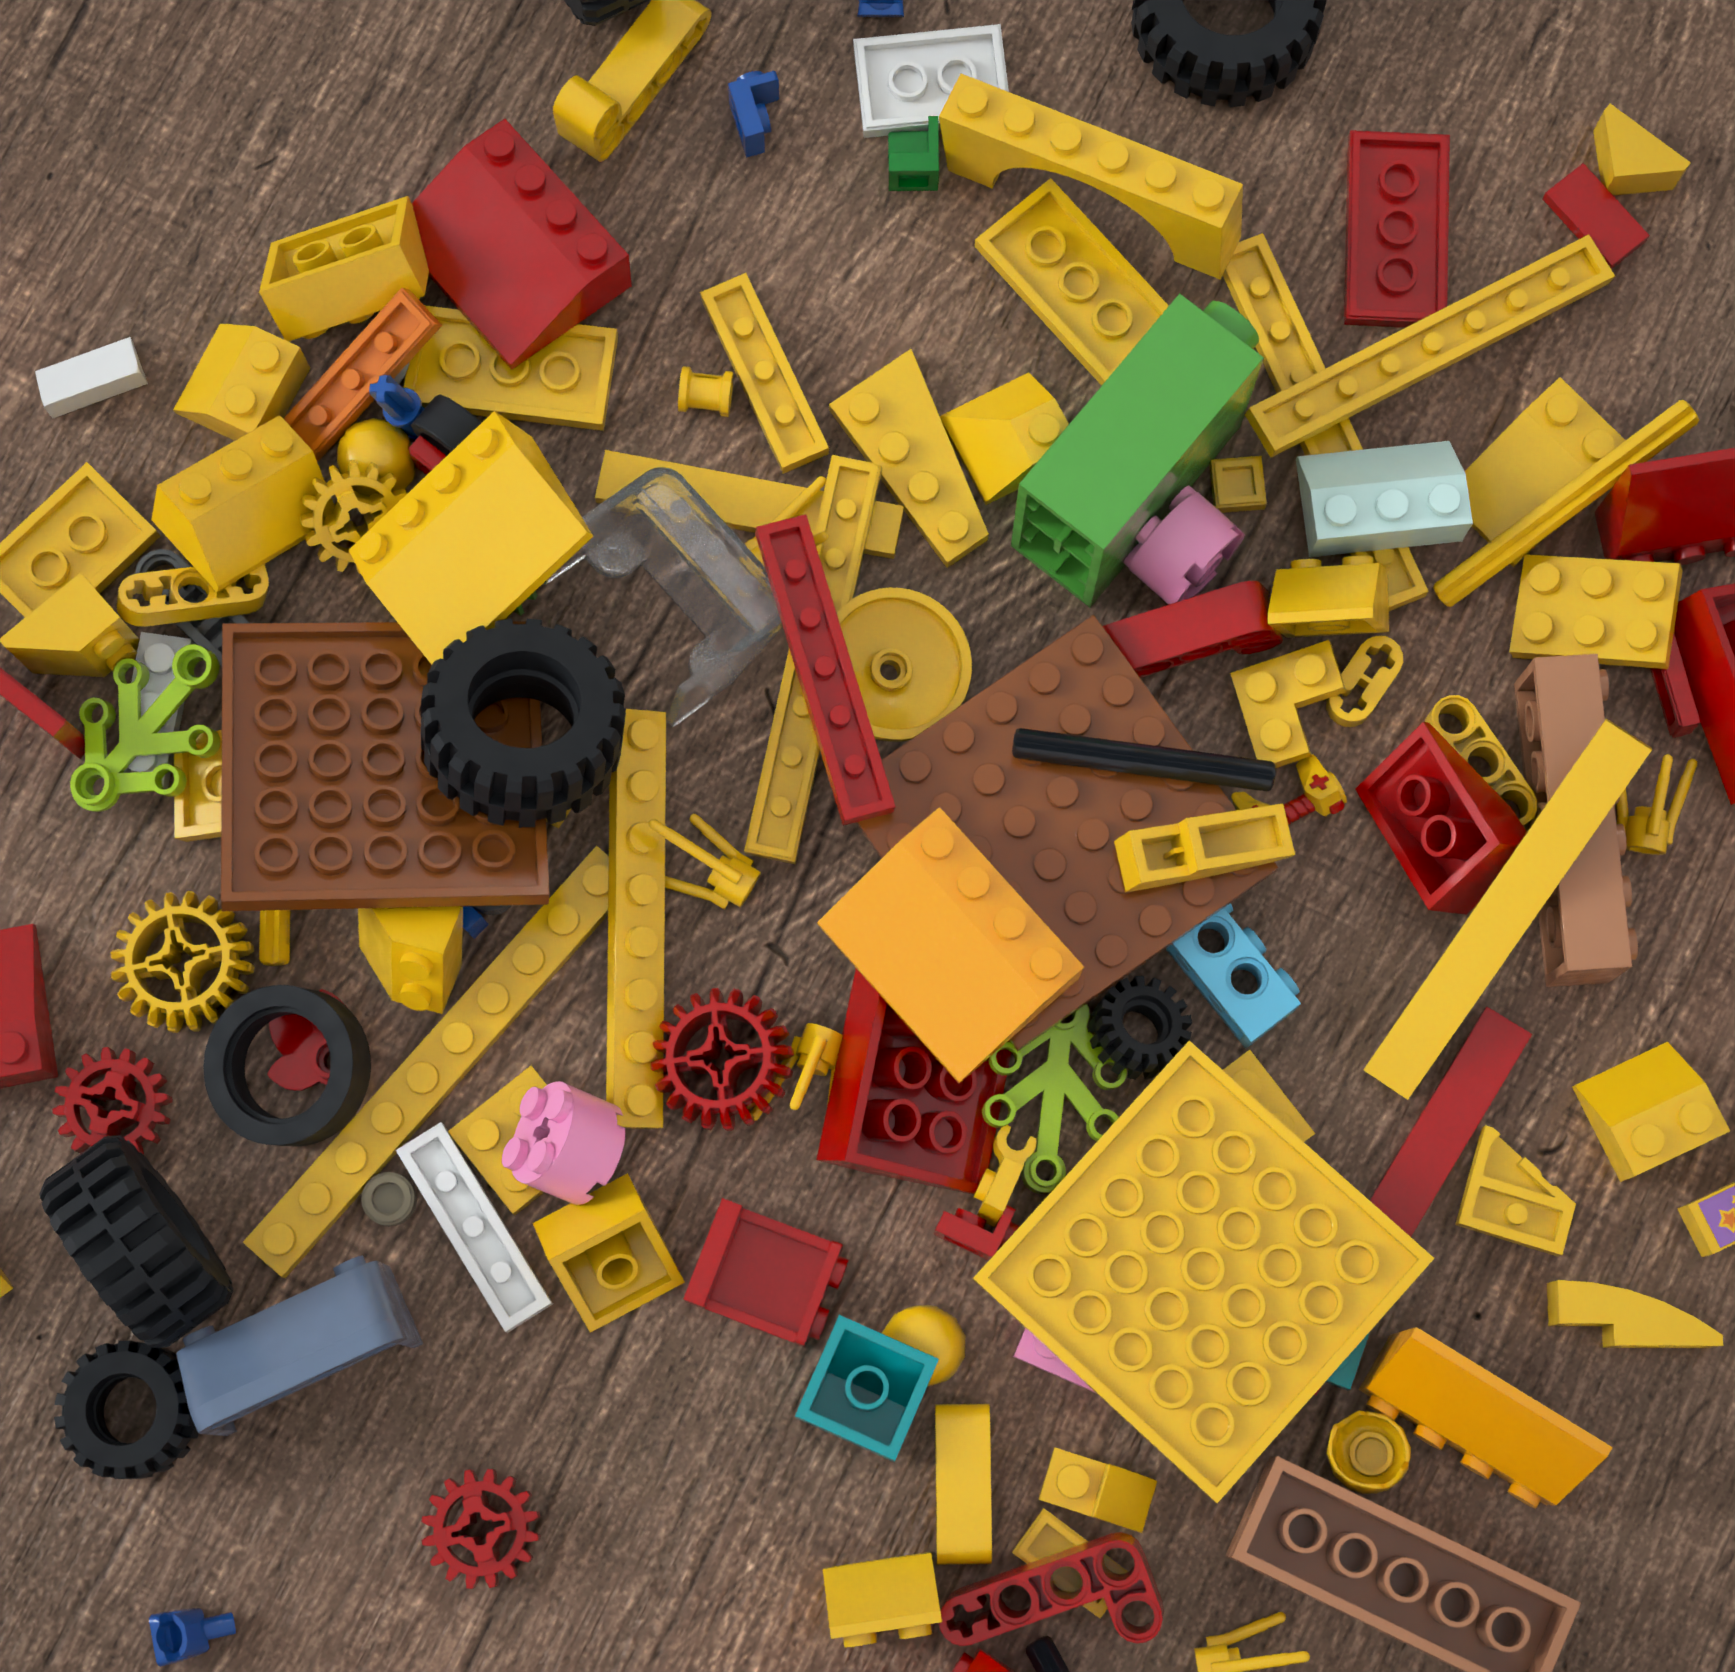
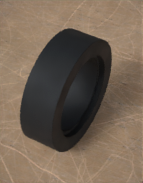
[203,985,371,1147]

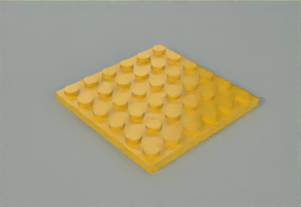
[973,1040,1434,1503]

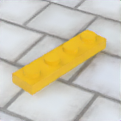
[700,273,829,474]

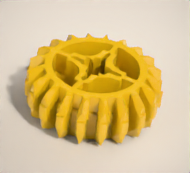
[110,891,255,1033]

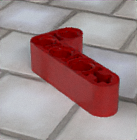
[1102,581,1283,678]
[939,1532,1164,1646]

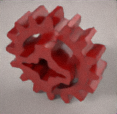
[52,1047,173,1155]
[421,1469,541,1589]

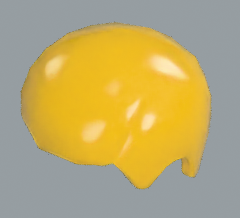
[337,418,415,496]
[882,1305,966,1386]
[1326,1410,1411,1494]

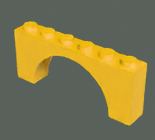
[939,73,1243,280]

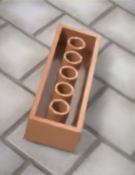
[1514,654,1638,987]
[1225,1456,1581,1672]

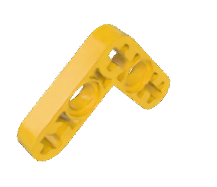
[117,564,269,627]

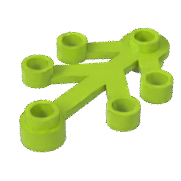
[70,644,220,812]
[982,1004,1127,1194]

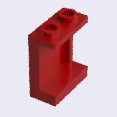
[683,1198,849,1348]

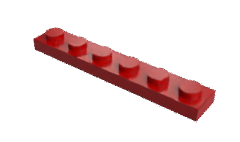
[755,514,896,826]

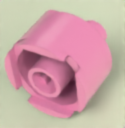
[1123,485,1245,604]
[502,1081,625,1205]

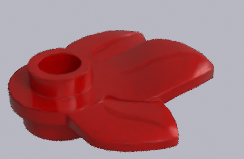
[267,989,347,1091]

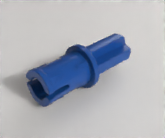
[369,375,425,440]

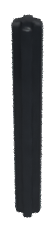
[1012,728,1276,791]

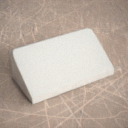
[35,337,148,418]

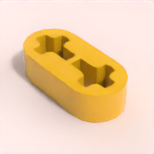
[1326,636,1403,727]

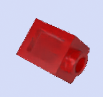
[934,1205,1020,1261]

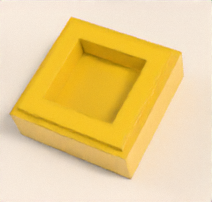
[1209,456,1267,513]

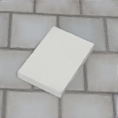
[853,24,1009,138]

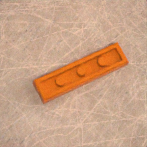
[283,288,442,462]

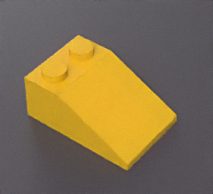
[1465,377,1626,567]

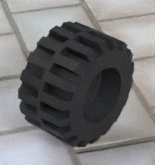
[54,1341,199,1479]

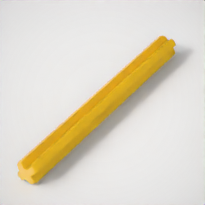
[1433,400,1699,607]

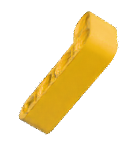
[553,0,712,162]

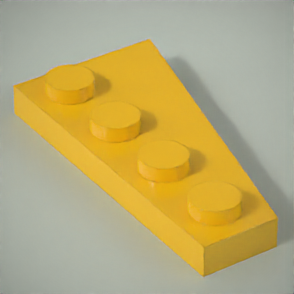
[829,349,989,568]

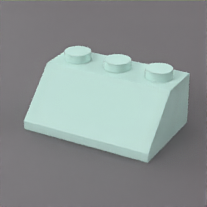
[1296,441,1473,557]

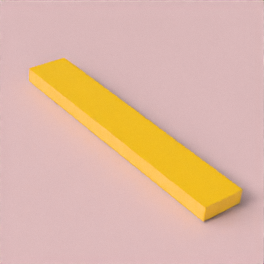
[595,450,904,559]

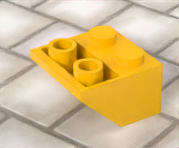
[823,1552,942,1647]

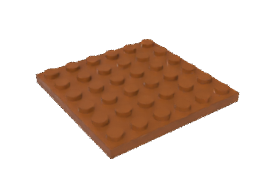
[856,615,1279,1052]
[221,621,550,911]

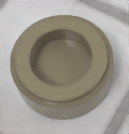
[361,1172,417,1227]

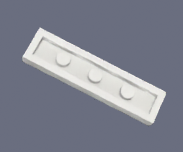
[395,1122,553,1333]

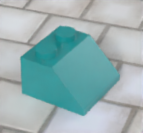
[795,1315,939,1462]

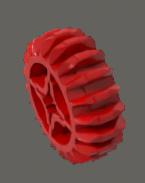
[651,988,794,1131]

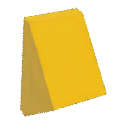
[1593,103,1691,196]

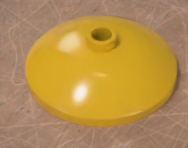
[836,587,972,742]

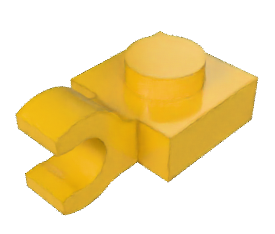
[974,1125,1036,1227]

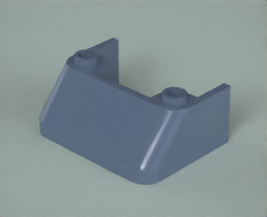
[176,1255,423,1436]

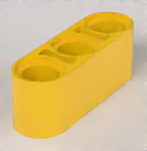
[1424,695,1537,827]
[935,1404,992,1565]

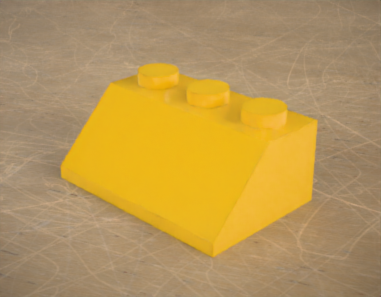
[259,196,429,342]
[151,415,335,592]

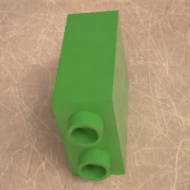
[1011,293,1264,608]

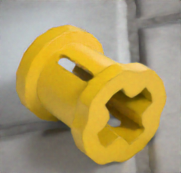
[678,366,734,417]

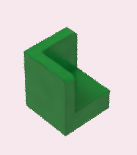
[888,116,939,191]

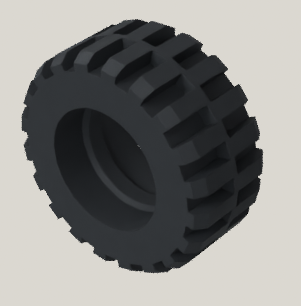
[1131,0,1327,107]
[421,618,626,828]
[39,1135,234,1348]

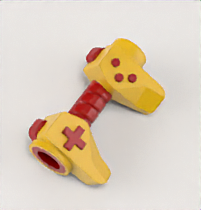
[1231,754,1347,825]

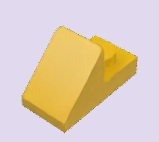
[1038,1447,1157,1533]

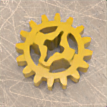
[300,460,407,574]

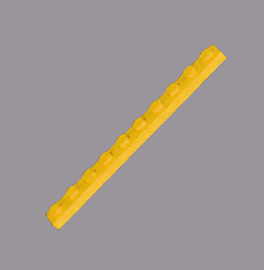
[243,845,609,1279]

